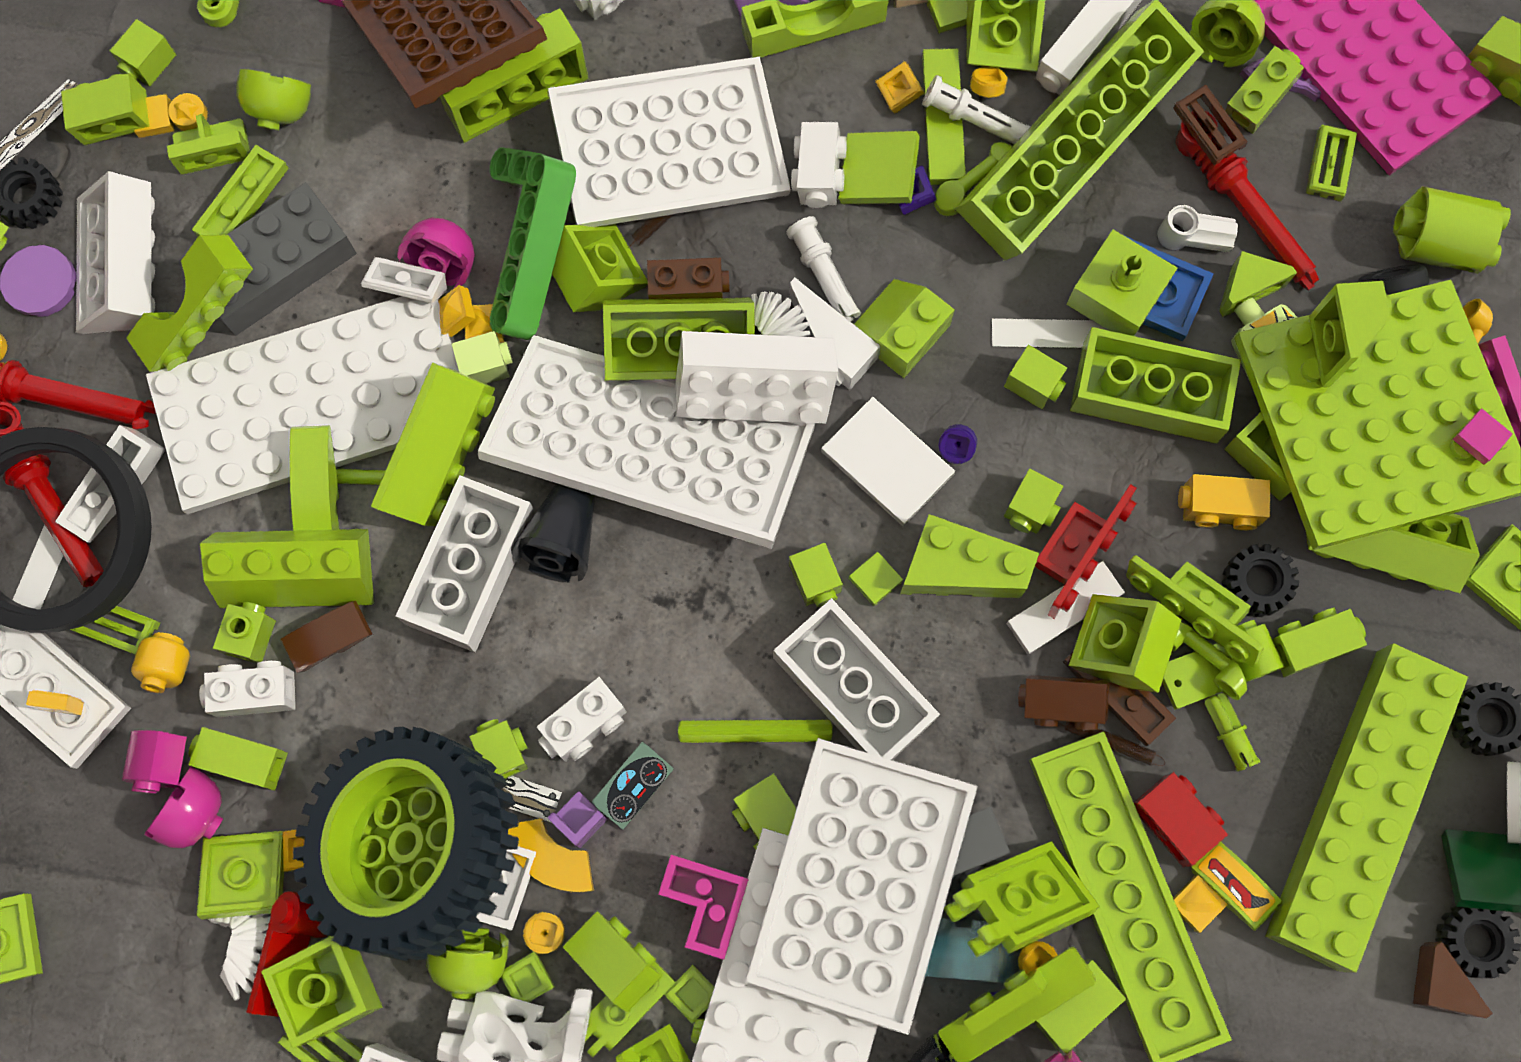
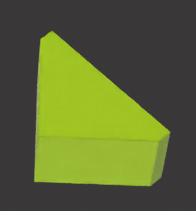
[1219,251,1297,317]

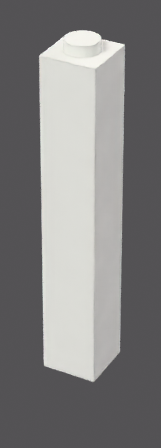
[1035,0,1142,95]

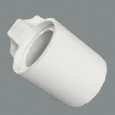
[1157,205,1238,252]

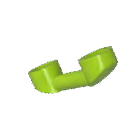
[934,142,1012,216]
[1172,622,1247,700]

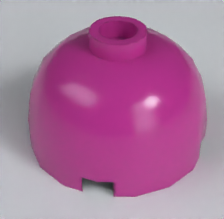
[397,217,475,289]
[144,766,223,849]

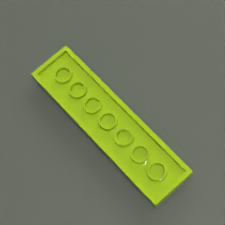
[1029,732,1232,1062]

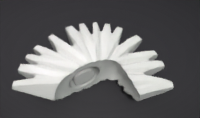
[752,292,810,337]
[208,913,271,1001]

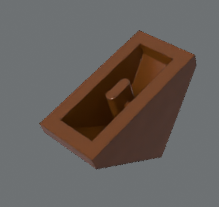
[1413,942,1493,1018]

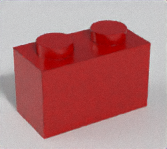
[1133,772,1228,867]

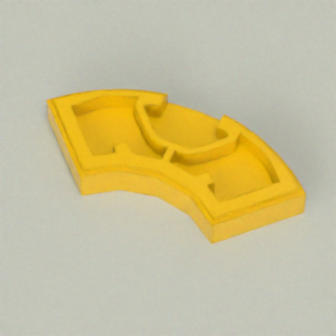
[508,818,594,892]

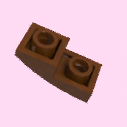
[281,601,373,673]

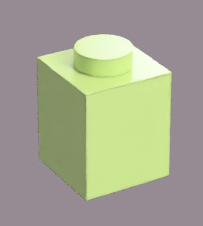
[451,331,513,384]

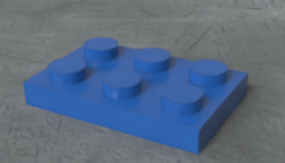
[1110,230,1213,341]

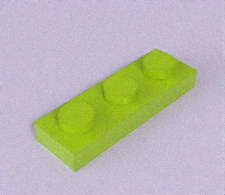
[192,145,289,236]

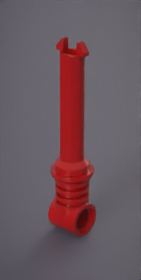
[1176,111,1319,291]
[0,360,156,429]
[0,401,104,587]

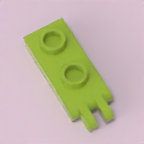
[585,961,676,1058]

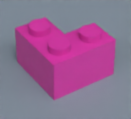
[659,855,749,960]

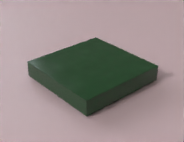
[1441,829,1521,913]

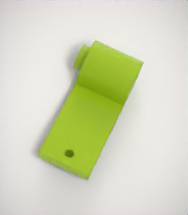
[1162,620,1285,710]

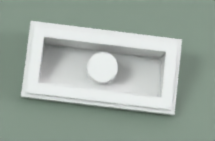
[361,257,447,303]

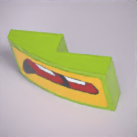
[1191,842,1282,931]

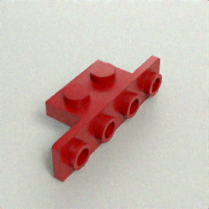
[1035,484,1137,619]

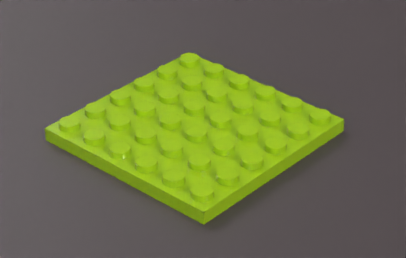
[1234,280,1521,550]

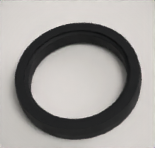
[0,427,152,633]

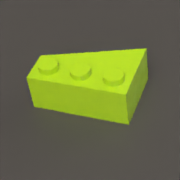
[1467,16,1521,107]
[900,514,1039,598]

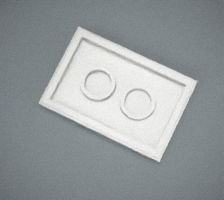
[821,397,955,527]

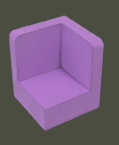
[547,791,608,848]

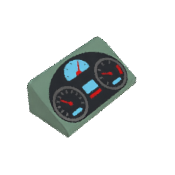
[591,742,674,830]

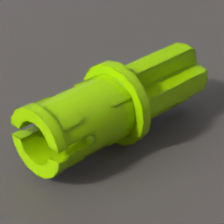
[1205,693,1261,772]

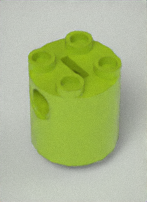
[1393,186,1511,274]

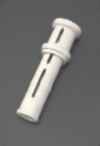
[922,75,1030,144]
[786,216,861,322]

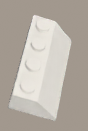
[76,171,155,334]

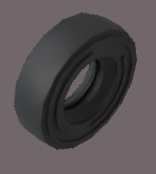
[1358,265,1429,295]

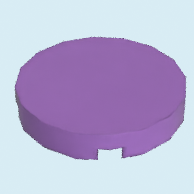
[0,245,76,317]

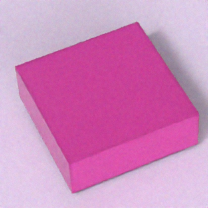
[1453,408,1513,465]

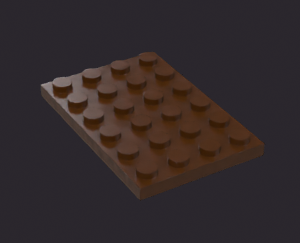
[342,0,547,109]

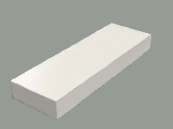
[1006,561,1125,655]

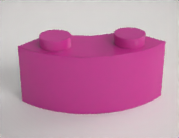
[122,730,187,794]

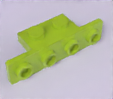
[1126,555,1264,667]
[938,947,1096,1062]

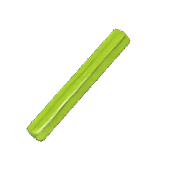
[678,720,833,743]

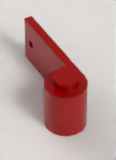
[246,891,327,1017]

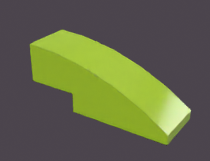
[290,425,340,531]

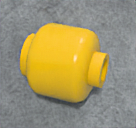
[131,632,190,693]

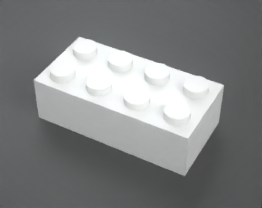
[675,331,838,424]
[396,475,536,652]
[773,598,940,760]

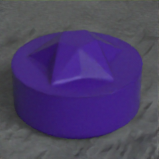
[938,424,977,464]

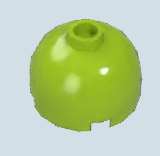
[1189,0,1265,67]
[236,69,311,131]
[426,927,509,999]

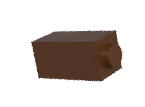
[647,257,730,299]
[1018,675,1110,730]

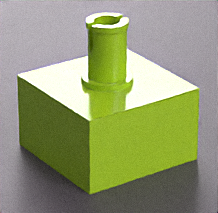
[1066,229,1178,336]

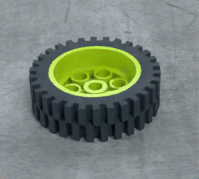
[293,726,519,961]

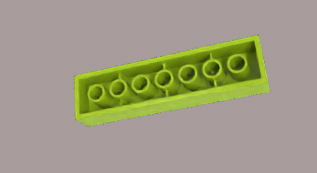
[955,0,1204,261]
[1265,643,1468,973]

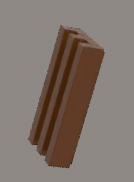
[1173,84,1248,166]

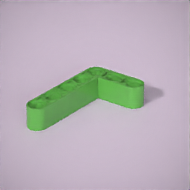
[490,147,576,340]

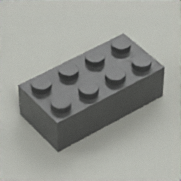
[220,182,357,336]

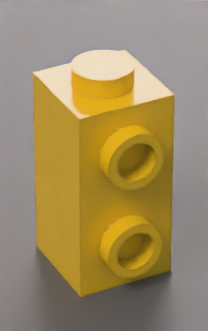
[1178,474,1270,531]

